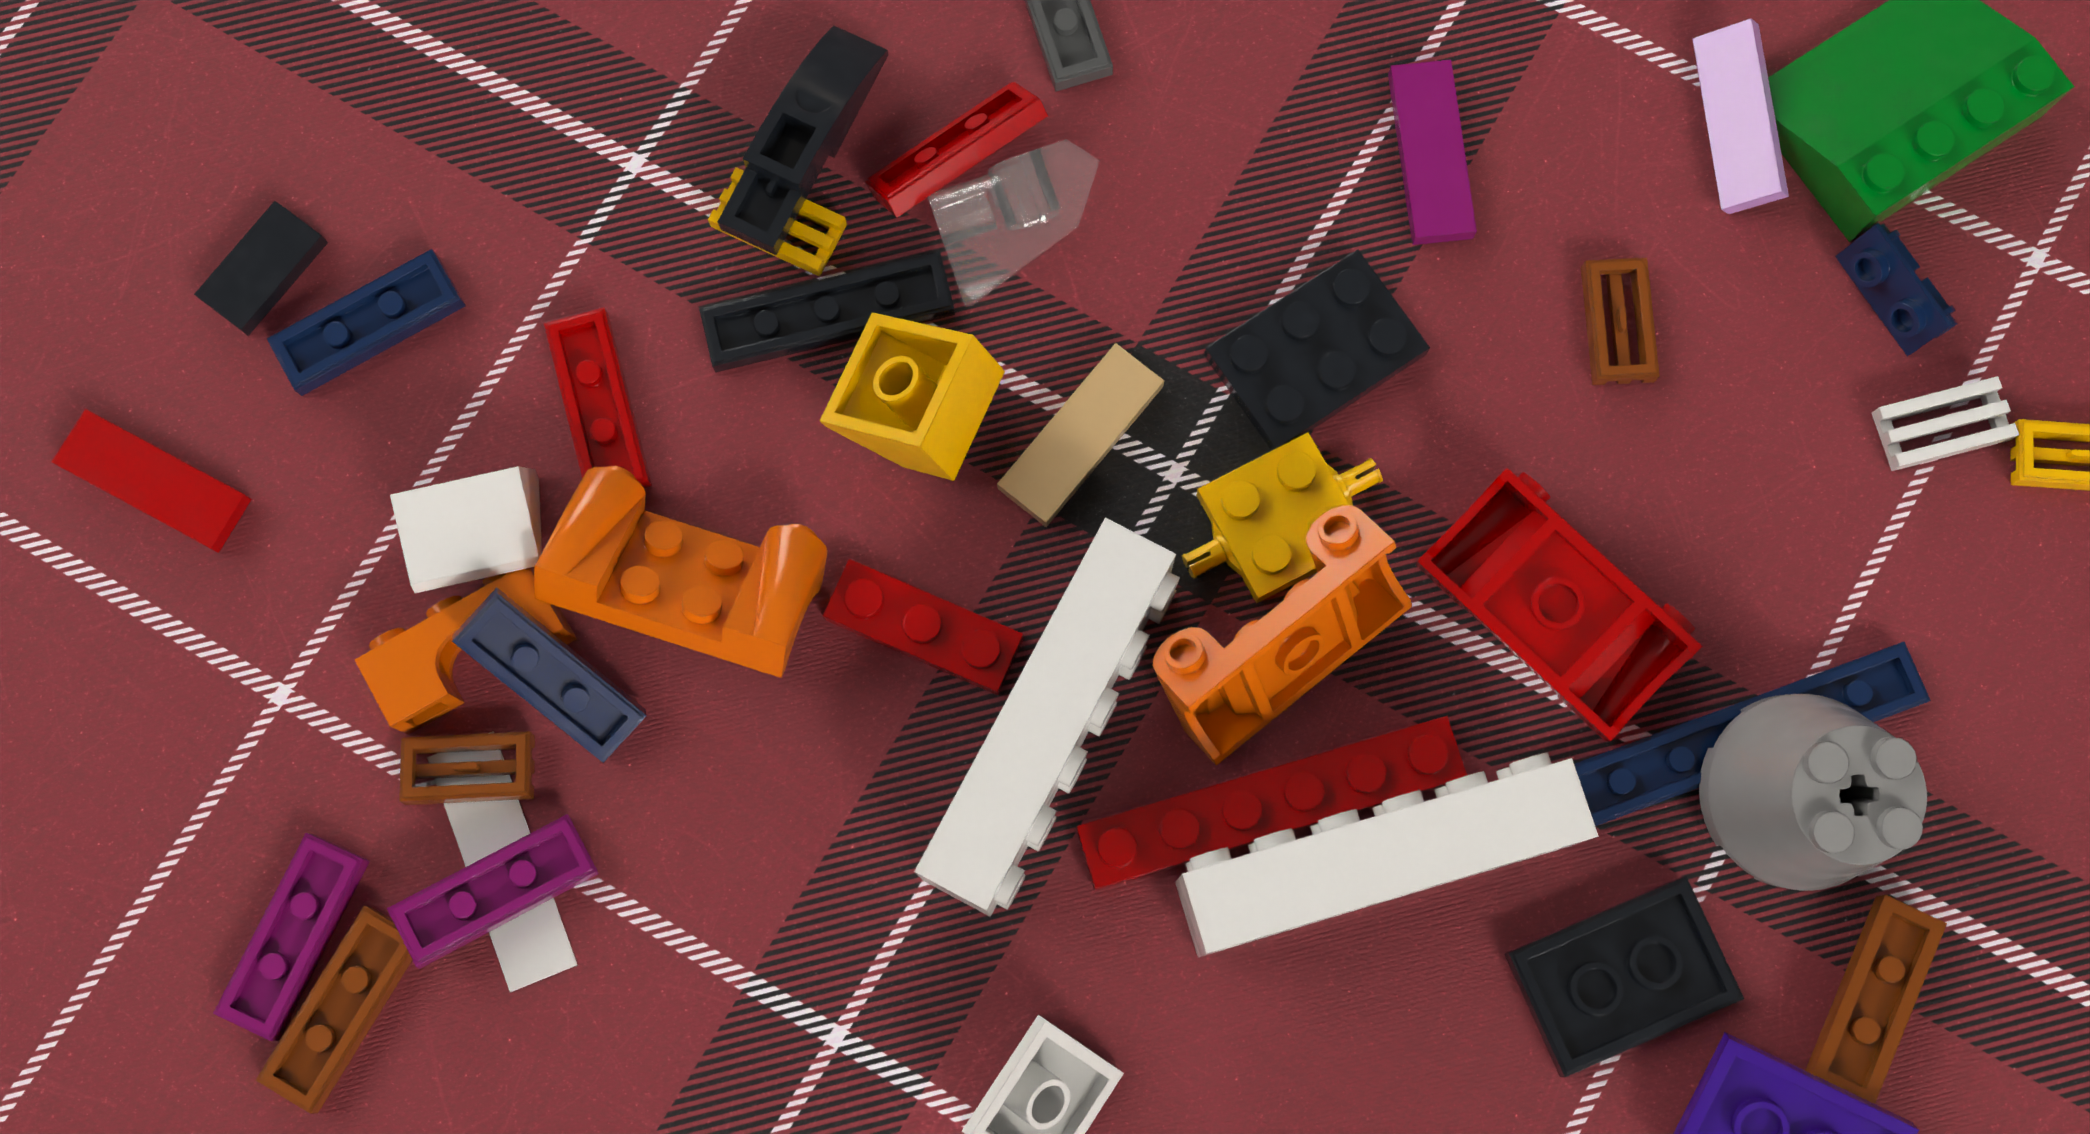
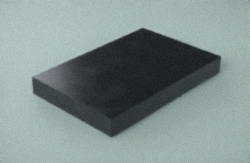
[1504,876,1744,1077]

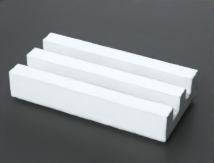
[1872,376,2019,471]

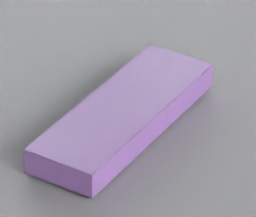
[1692,18,1789,214]

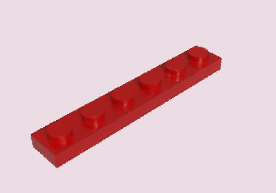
[1076,716,1467,890]

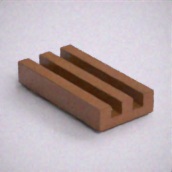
[1581,258,1660,385]
[399,731,535,805]

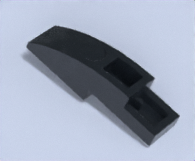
[717,25,889,255]

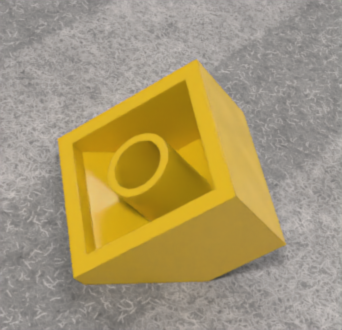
[820,312,1005,481]

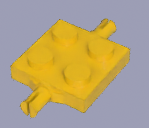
[1181,432,1383,603]

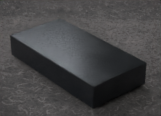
[194,201,328,336]

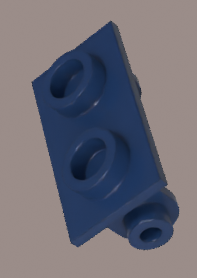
[1835,223,1958,357]

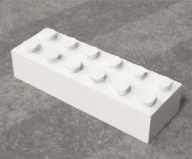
[914,517,1180,917]
[1175,752,1599,957]

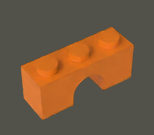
[354,567,577,735]

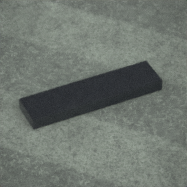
[699,251,955,373]

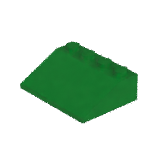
[1768,0,2075,242]

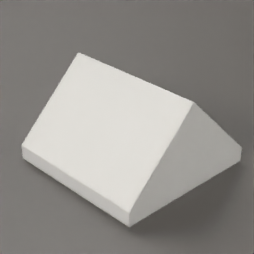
[390,466,542,593]
[962,1015,1124,1134]

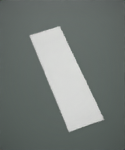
[427,731,578,992]

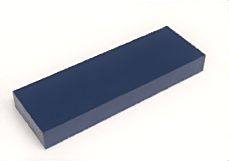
[267,249,466,396]
[452,588,647,763]

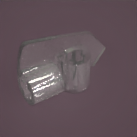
[928,139,1100,307]

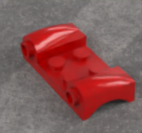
[1416,468,1703,741]

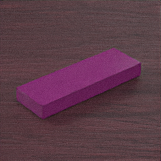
[1388,60,1477,245]
[387,814,599,969]
[213,833,370,1041]

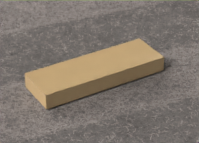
[997,343,1164,527]

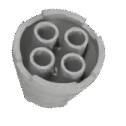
[1699,694,1927,891]

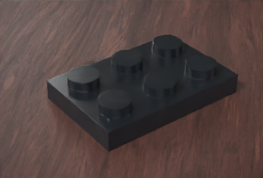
[1204,249,1430,451]

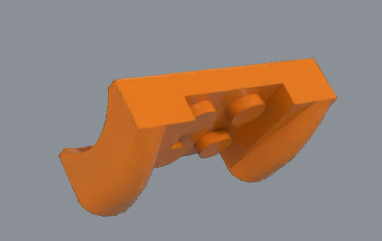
[534,466,827,678]
[1153,505,1412,766]

